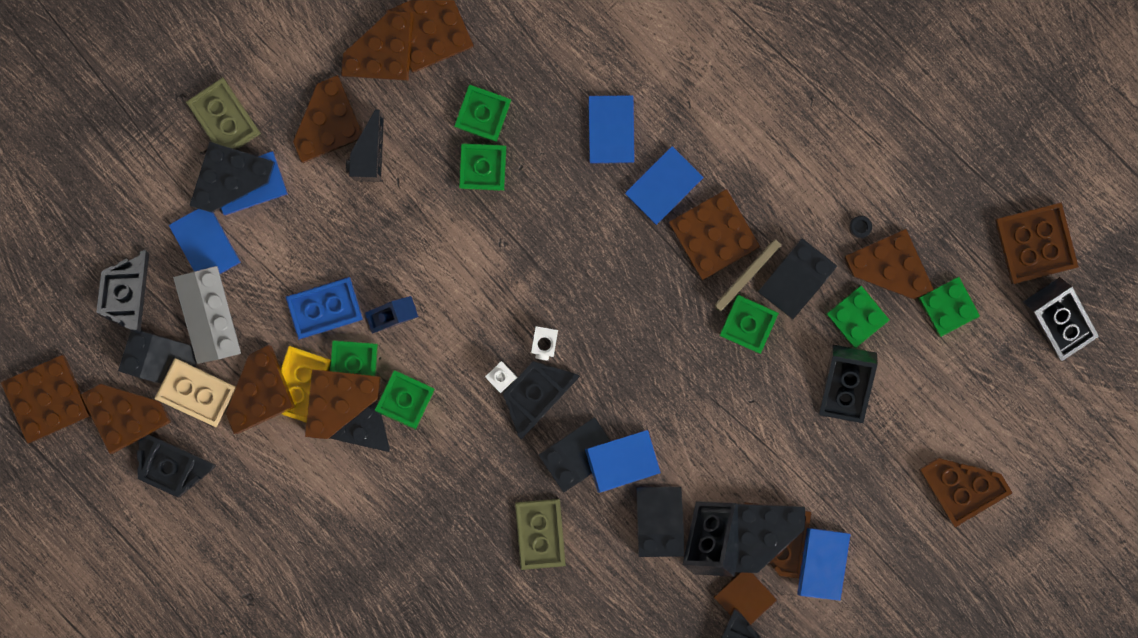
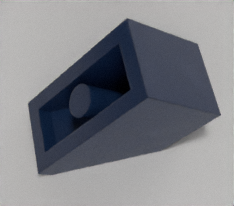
[365,296,418,334]

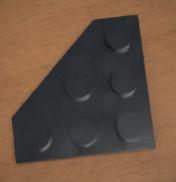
[189,142,275,213]
[735,504,805,573]

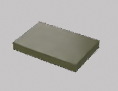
[186,77,261,150]
[515,498,566,570]

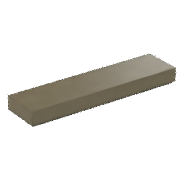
[714,240,782,312]

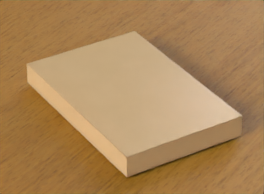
[155,358,236,427]

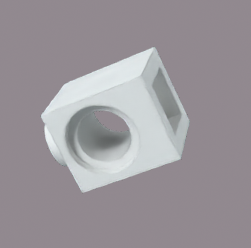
[531,327,558,360]
[485,361,518,393]

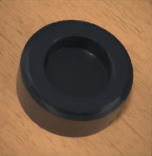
[849,216,872,238]

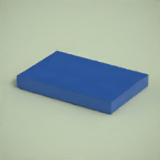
[589,95,634,164]
[625,146,704,225]
[221,151,288,216]
[169,209,241,274]
[286,277,363,340]
[585,430,661,493]
[797,528,851,601]

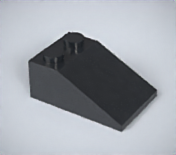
[346,109,384,182]
[758,238,837,320]
[1023,277,1099,361]
[118,330,197,384]
[819,344,878,423]
[539,417,610,493]
[637,487,684,557]
[682,502,739,577]

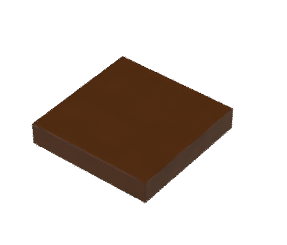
[713,572,777,624]

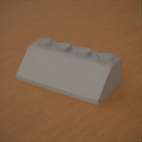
[173,266,241,364]

